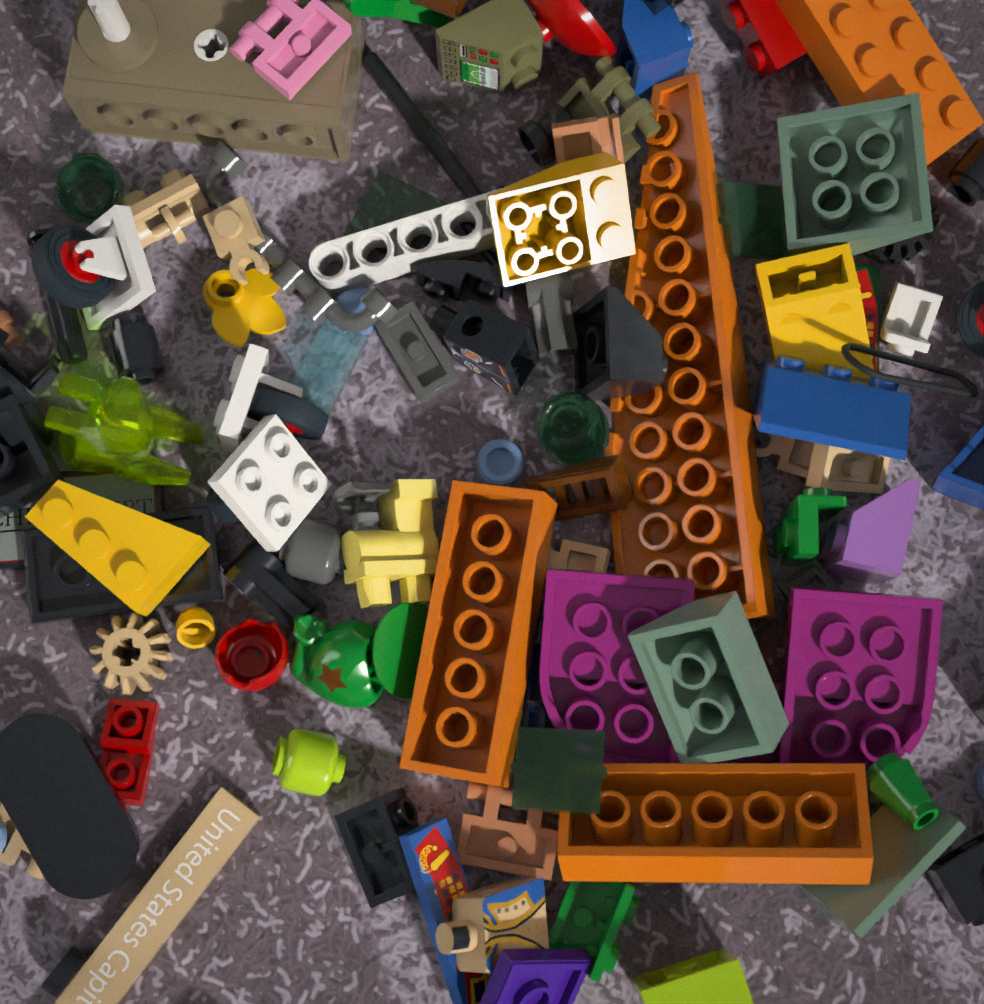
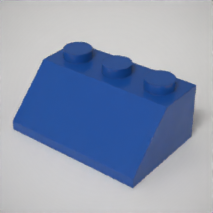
[752,355,911,460]

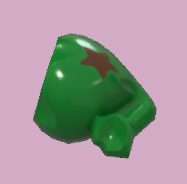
[289,614,384,709]

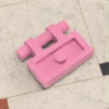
[229,0,352,100]

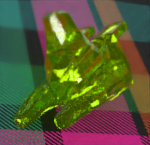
[44,373,204,485]

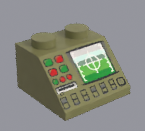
[435,0,543,94]

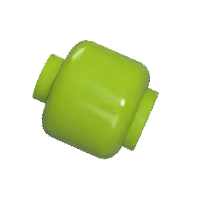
[271,728,346,796]

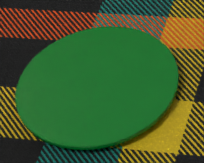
[372,602,429,699]

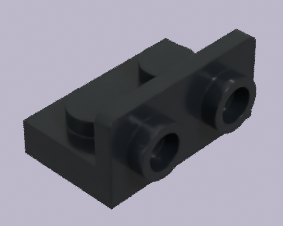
[334,787,419,909]

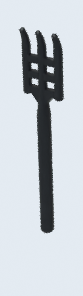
[362,52,505,267]

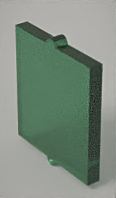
[345,170,448,254]
[716,181,791,260]
[510,727,608,814]

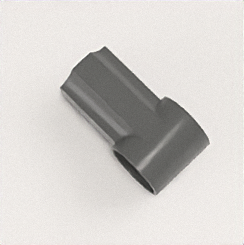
[523,271,578,359]

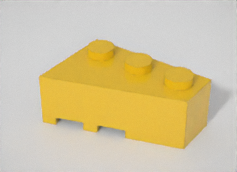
[25,480,211,617]

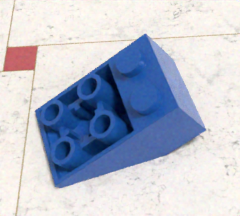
[615,0,693,100]

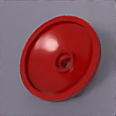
[524,0,617,59]

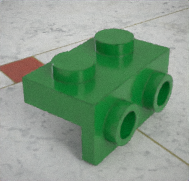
[773,488,847,567]
[548,881,640,983]

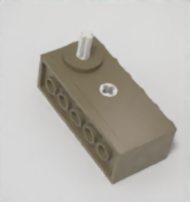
[62,0,365,162]

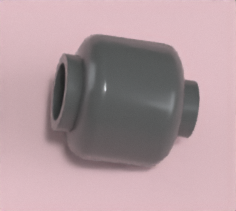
[279,517,347,585]

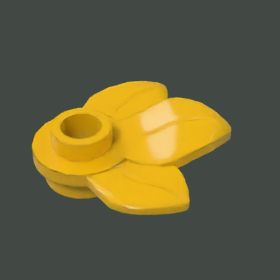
[203,268,287,348]

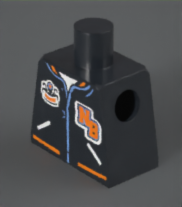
[430,300,540,396]

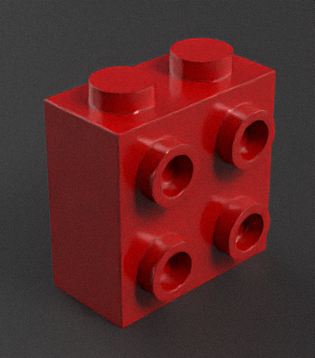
[718,0,807,79]

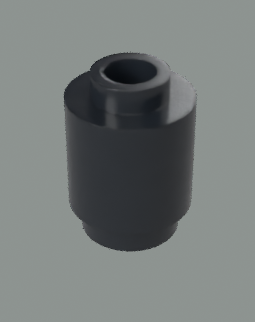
[945,138,984,206]
[108,314,164,387]

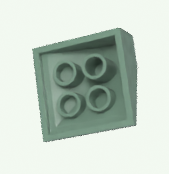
[777,92,933,256]

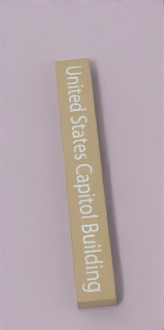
[54,787,261,1004]

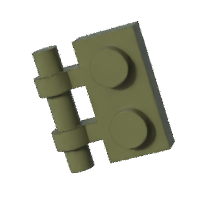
[557,56,661,163]

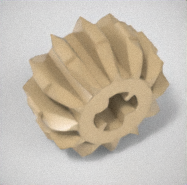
[89,613,174,695]

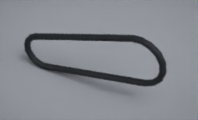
[841,343,979,398]

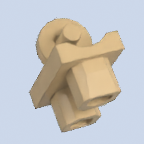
[122,168,212,248]

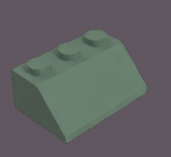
[628,591,789,764]
[796,790,967,938]

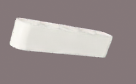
[309,188,502,294]

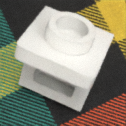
[880,281,943,357]

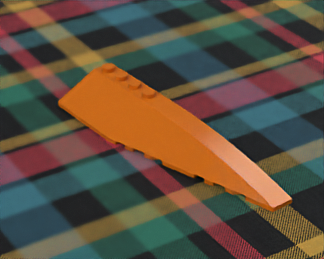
[604,72,776,621]

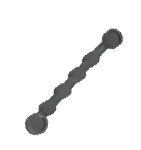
[204,140,399,332]

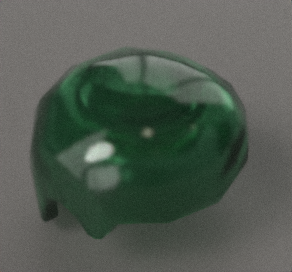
[55,152,125,224]
[536,391,609,467]

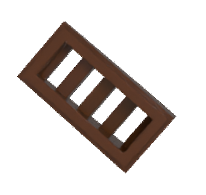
[525,454,633,521]

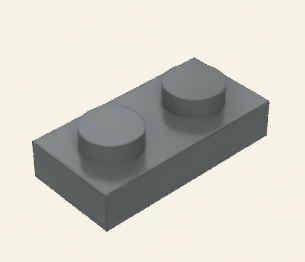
[374,301,460,404]

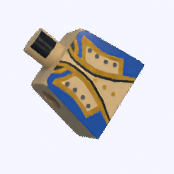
[435,878,549,974]

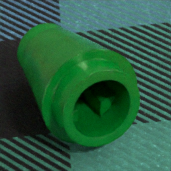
[866,753,939,830]

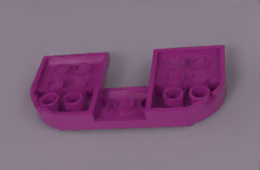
[539,568,943,783]

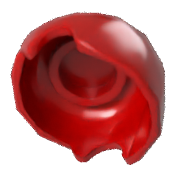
[215,618,289,692]

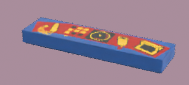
[399,818,492,1004]

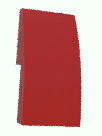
[99,697,159,806]

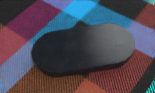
[0,714,140,899]

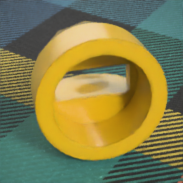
[176,606,215,649]

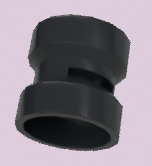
[518,104,572,167]

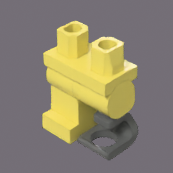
[333,479,439,608]

